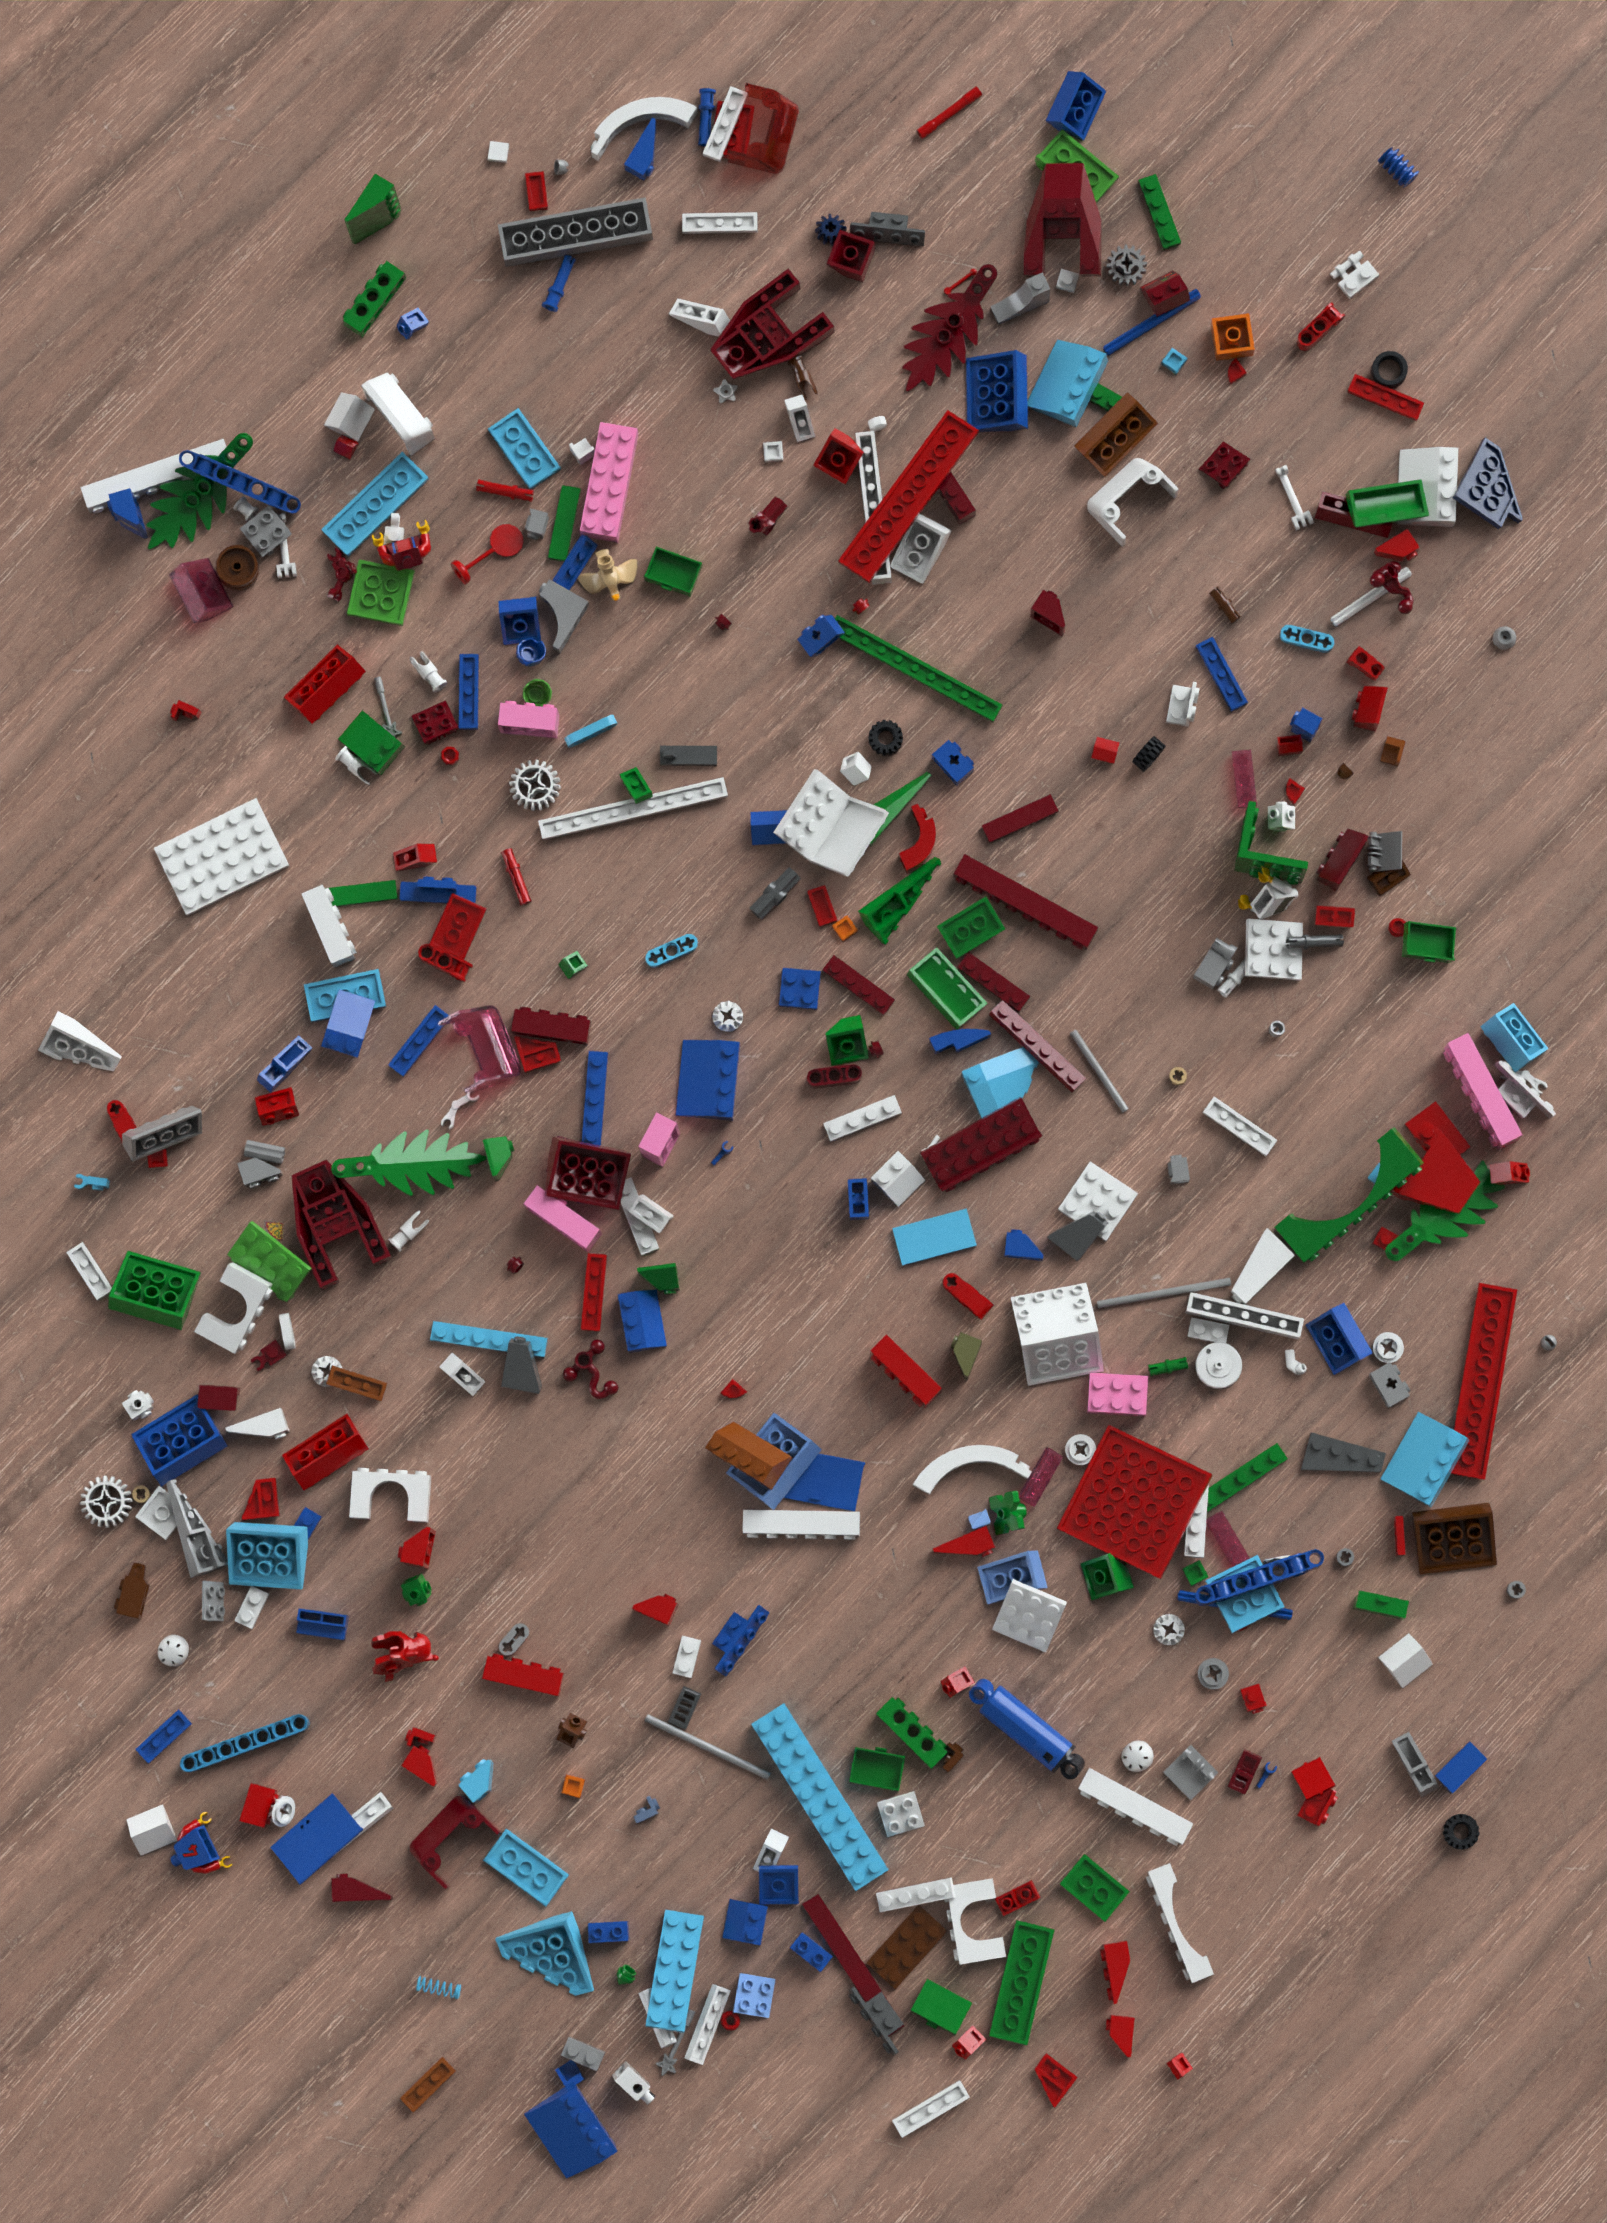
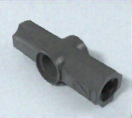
[750,867,801,920]

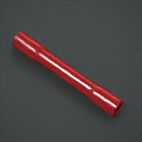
[916,86,982,139]

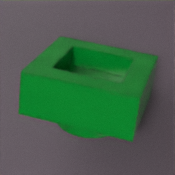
[1182,1560,1208,1586]

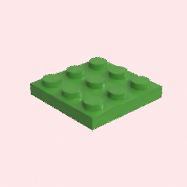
[347,559,415,626]

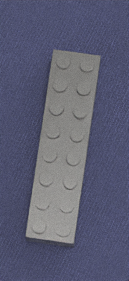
[498,198,653,267]

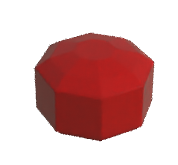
[441,746,459,765]

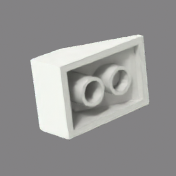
[890,514,952,584]

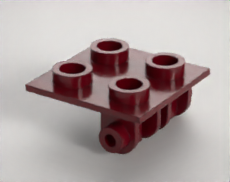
[1199,441,1251,489]
[412,700,459,745]

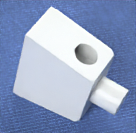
[612,2061,655,2105]

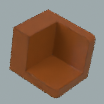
[1380,736,1406,766]

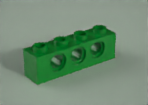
[343,260,406,338]
[876,1697,948,1769]

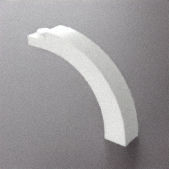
[590,97,698,161]
[913,1445,1032,1495]

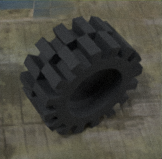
[869,720,903,756]
[1132,736,1166,772]
[1443,1814,1480,1850]

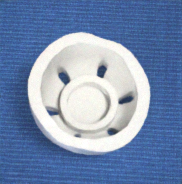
[158,1635,189,1667]
[1121,1741,1154,1772]

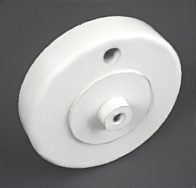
[1195,1342,1242,1389]

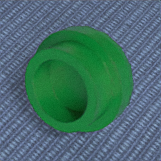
[617,1964,636,1985]

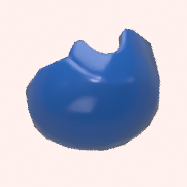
[516,638,546,667]

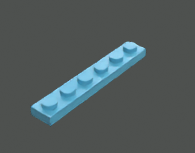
[430,1321,548,1358]

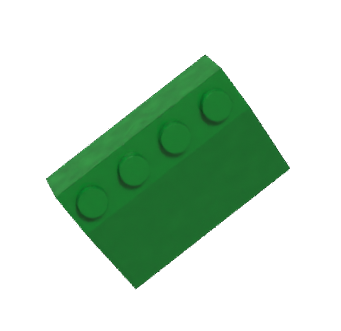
[344,174,401,244]
[108,1251,201,1330]

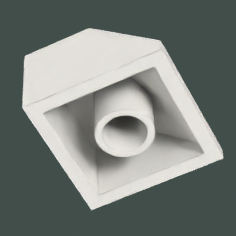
[871,1151,925,1207]

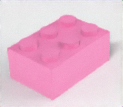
[498,701,560,738]
[1087,1373,1148,1417]

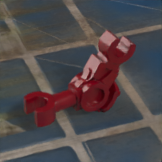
[327,548,357,602]

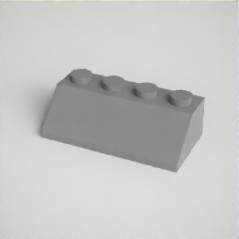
[122,1106,202,1162]

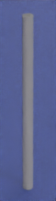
[1097,1278,1231,1309]
[645,1714,771,1780]

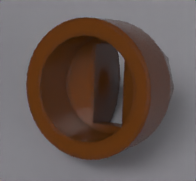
[1337,763,1354,780]

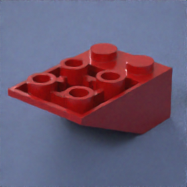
[1099,1940,1130,2004]

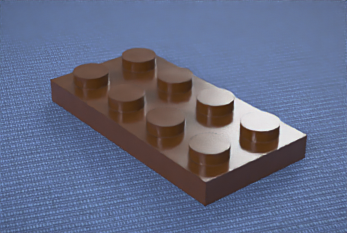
[867,1905,947,1989]

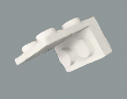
[1166,682,1200,727]

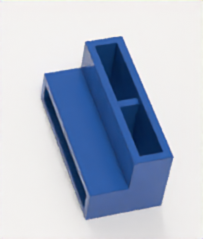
[750,810,787,845]
[296,1608,349,1640]
[1435,1742,1487,1794]

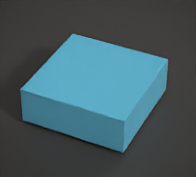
[1161,348,1187,375]

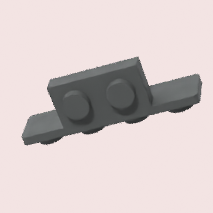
[850,212,925,247]
[849,1987,904,2056]

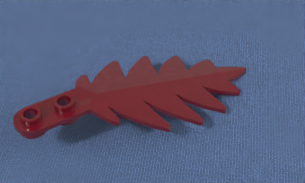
[902,264,998,391]

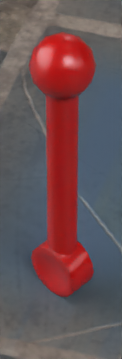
[944,268,977,295]

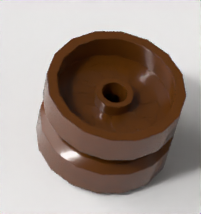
[216,545,259,591]

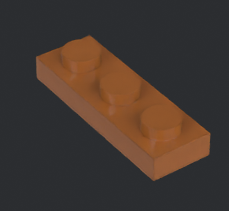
[326,1365,387,1401]
[400,2057,456,2113]

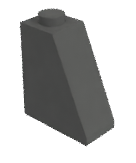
[1047,1211,1108,1261]
[501,1336,542,1394]

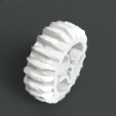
[509,760,561,811]
[80,1476,133,1528]

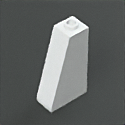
[1231,1228,1295,1305]

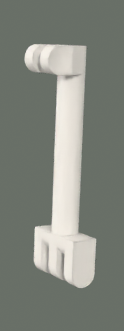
[1275,465,1314,530]
[276,513,297,579]

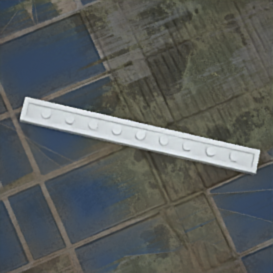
[538,777,728,840]

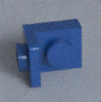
[396,308,429,340]

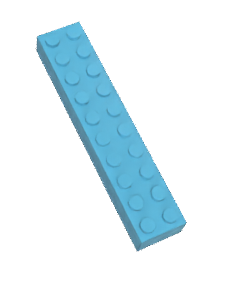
[751,1703,889,1891]

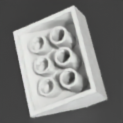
[1396,447,1459,527]

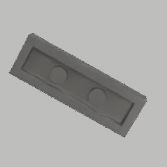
[660,745,717,766]

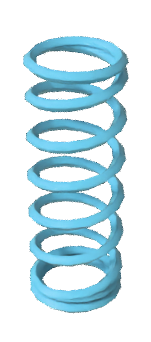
[416,1976,461,1999]

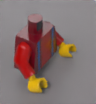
[372,520,431,571]

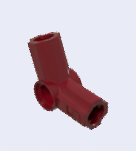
[748,496,788,536]

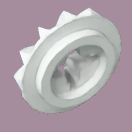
[712,1001,743,1032]
[1372,1332,1404,1363]
[311,1356,342,1387]
[1065,1434,1096,1465]
[1153,1614,1185,1645]
[269,1796,295,1827]

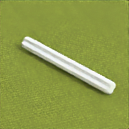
[1330,567,1412,627]

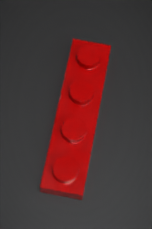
[1347,374,1424,421]
[581,1253,607,1332]

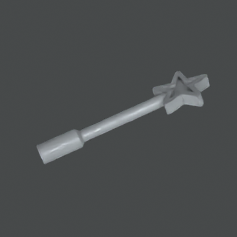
[374,677,402,737]
[656,2009,696,2076]

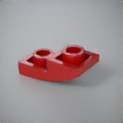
[995,1880,1041,1916]

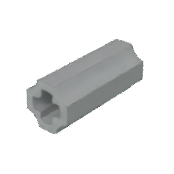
[244,1140,285,1164]

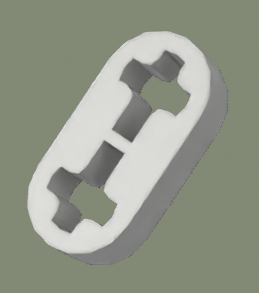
[279,1313,296,1350]

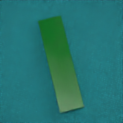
[548,485,581,562]
[325,880,398,907]

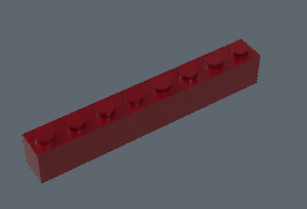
[953,854,1098,950]

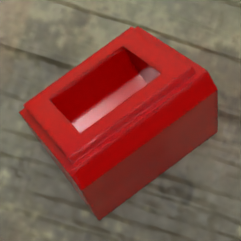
[333,435,359,460]

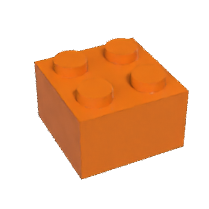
[1211,313,1255,361]

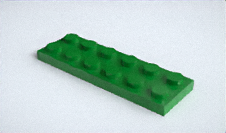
[989,1920,1055,2045]

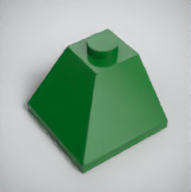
[825,1015,869,1066]
[483,1136,515,1182]
[637,1263,680,1295]
[1080,1553,1134,1601]

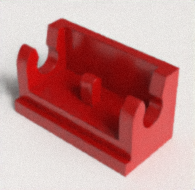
[1315,905,1355,928]

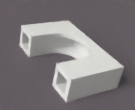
[194,1262,273,1354]
[349,1468,431,1523]
[944,1878,1006,1965]

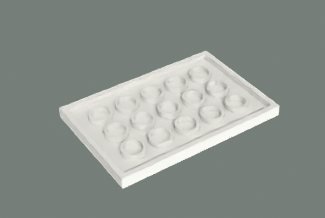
[154,798,290,916]

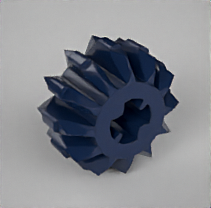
[815,213,847,246]

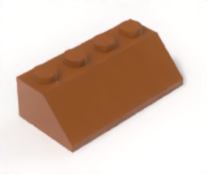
[1074,392,1158,477]
[705,1421,793,1490]

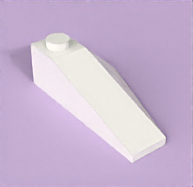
[38,1012,122,1072]

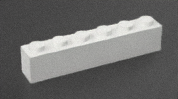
[1185,1292,1304,1340]
[743,1510,860,1540]
[1078,1768,1193,1846]

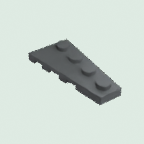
[1301,1433,1386,1472]

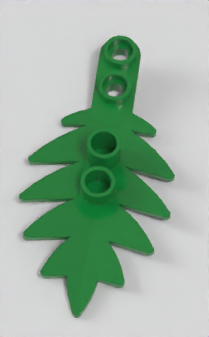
[146,433,253,549]
[332,1129,487,1196]
[1385,1160,1505,1261]

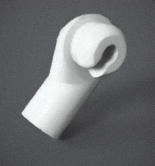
[1285,1350,1307,1375]

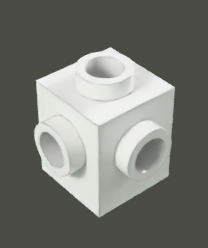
[1268,802,1295,832]
[122,1390,154,1421]

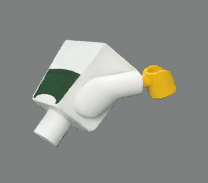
[1238,867,1298,919]

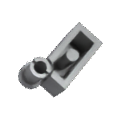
[1193,938,1237,990]

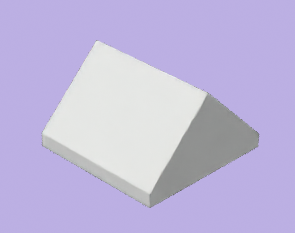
[324,392,375,442]
[1378,1633,1433,1688]
[127,1804,177,1856]

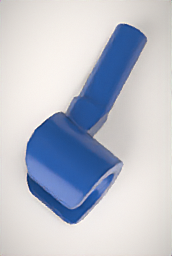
[711,1141,733,1165]
[1256,1762,1277,1788]

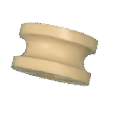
[1169,1067,1187,1086]
[132,1485,151,1503]

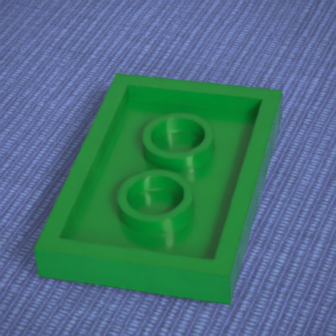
[937,896,1006,959]
[1060,1854,1130,1922]

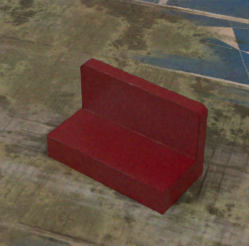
[198,1384,240,1411]

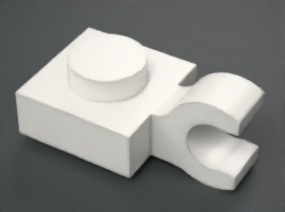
[383,513,405,545]

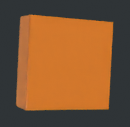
[832,915,858,942]
[561,1774,585,1798]

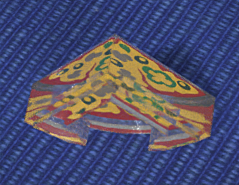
[264,1221,284,1242]

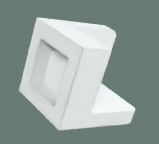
[569,438,595,465]
[840,752,871,785]

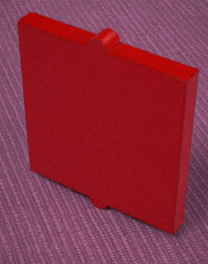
[1291,1757,1336,1801]

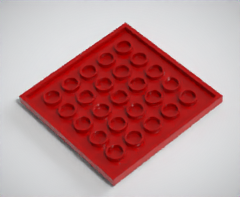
[1057,1425,1213,1579]

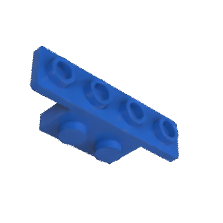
[399,876,477,903]
[712,1605,769,1676]

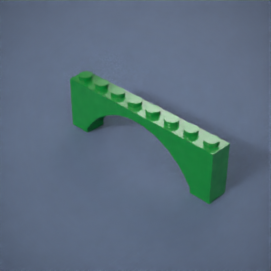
[1275,1127,1424,1262]

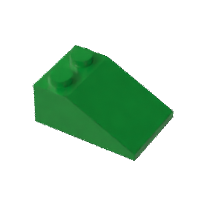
[338,710,406,775]

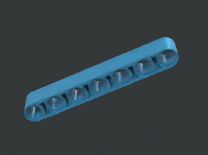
[180,1714,310,1773]

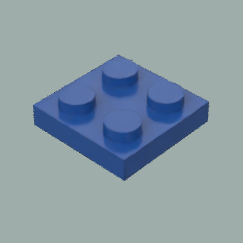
[779,968,821,1010]
[759,1865,799,1904]

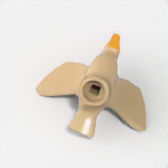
[577,549,637,601]

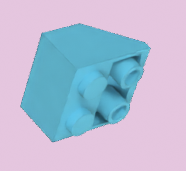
[459,1759,494,1803]

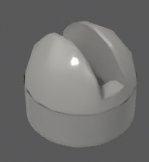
[554,160,569,175]
[1269,1021,1285,1038]
[1541,1335,1557,1351]

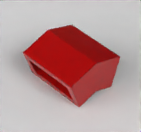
[1277,734,1303,756]
[1091,737,1120,764]

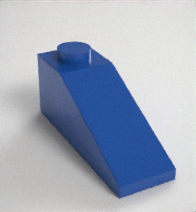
[624,117,657,181]

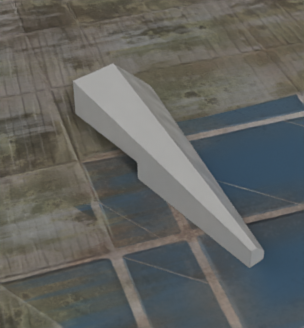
[166,1479,228,1578]

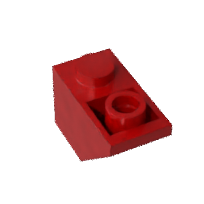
[1489,1161,1530,1185]

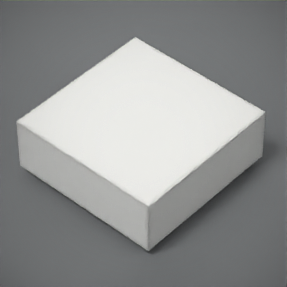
[488,141,509,163]
[763,441,784,463]

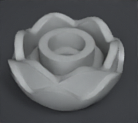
[1493,626,1516,650]

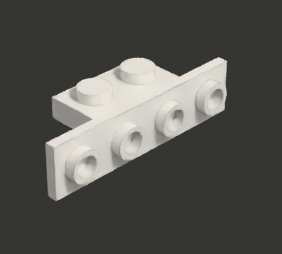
[1494,1060,1556,1119]

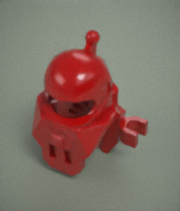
[371,1631,439,1682]

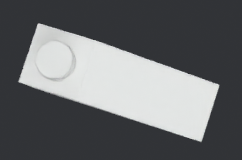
[669,299,730,337]
[226,1408,290,1440]

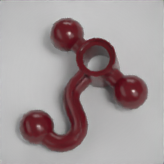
[1369,561,1414,614]
[562,1339,619,1399]

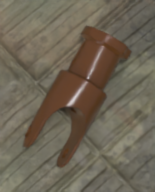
[787,355,818,400]

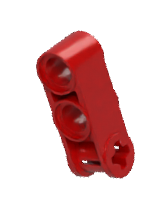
[1297,302,1345,351]
[418,944,473,983]
[107,1100,137,1154]
[943,1273,994,1320]

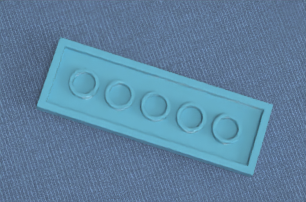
[321,452,429,557]
[645,1910,704,2033]

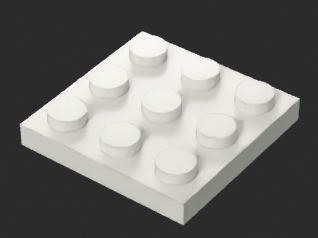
[1245,919,1303,981]
[1058,1162,1138,1242]
[992,1579,1067,1652]

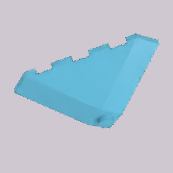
[961,1047,1039,1118]
[495,1911,594,1996]

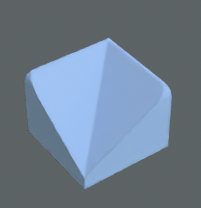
[968,1509,991,1530]

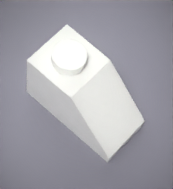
[784,395,815,442]
[440,1353,485,1396]
[753,1829,789,1872]

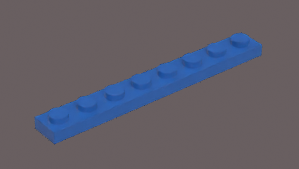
[577,1051,608,1204]

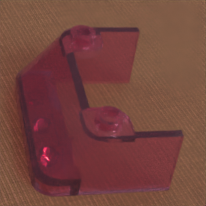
[438,1005,521,1093]

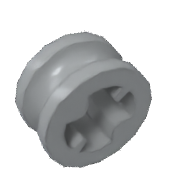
[1337,1548,1354,1566]
[1507,1581,1526,1598]

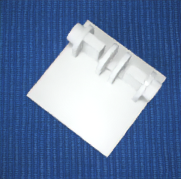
[877,1791,925,1837]

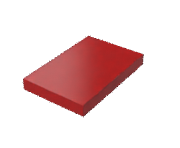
[714,101,755,161]
[429,893,487,960]
[1404,1101,1471,1155]

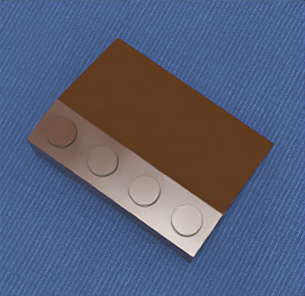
[1412,1503,1497,1575]

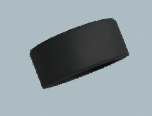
[1371,351,1408,389]

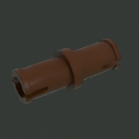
[1209,586,1241,624]

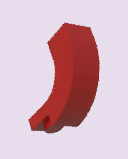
[899,804,936,874]

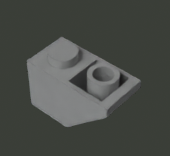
[237,1157,283,1189]

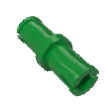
[1148,1357,1188,1377]

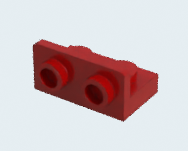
[255,1087,299,1126]
[1297,1789,1338,1827]

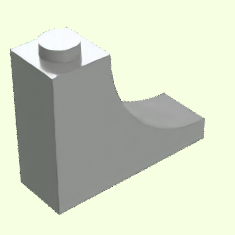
[990,272,1050,325]
[539,579,589,653]

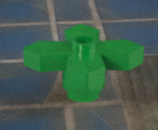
[989,1490,1027,1535]

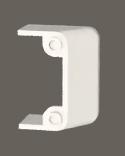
[361,373,435,456]
[1087,458,1178,547]

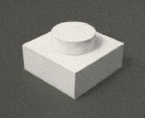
[1056,269,1079,293]

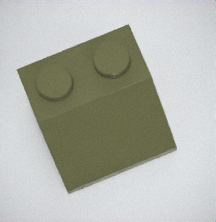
[951,1332,982,1380]

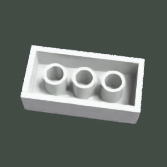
[302,885,357,968]

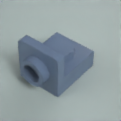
[633,1796,660,1824]

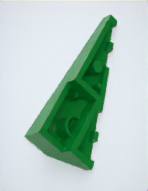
[869,772,932,847]
[858,857,942,945]

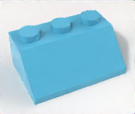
[1480,1003,1548,1072]

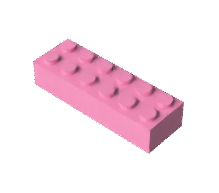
[580,422,638,543]
[1443,1033,1522,1150]

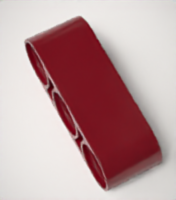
[807,1064,862,1089]

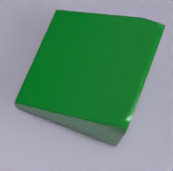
[558,951,588,979]

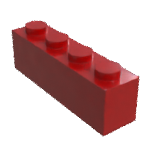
[482,1653,564,1697]

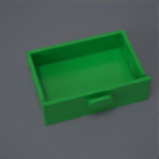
[644,546,703,597]
[1402,921,1456,963]
[1353,1590,1409,1620]
[849,1747,905,1791]
[910,1979,972,2036]

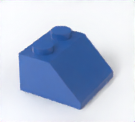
[498,597,541,645]
[722,1899,768,1945]

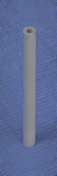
[1070,1030,1129,1113]

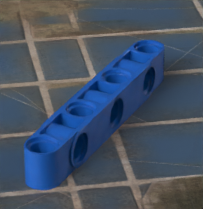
[179,450,301,513]
[1195,1549,1324,1606]

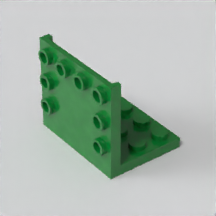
[1234,801,1308,885]

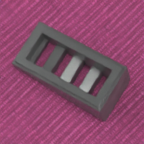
[668,1686,702,1730]

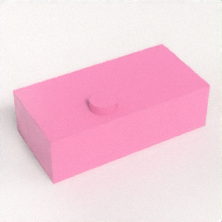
[638,1112,680,1167]
[524,1185,602,1253]

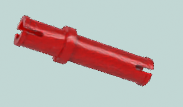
[476,479,534,502]
[501,848,532,906]

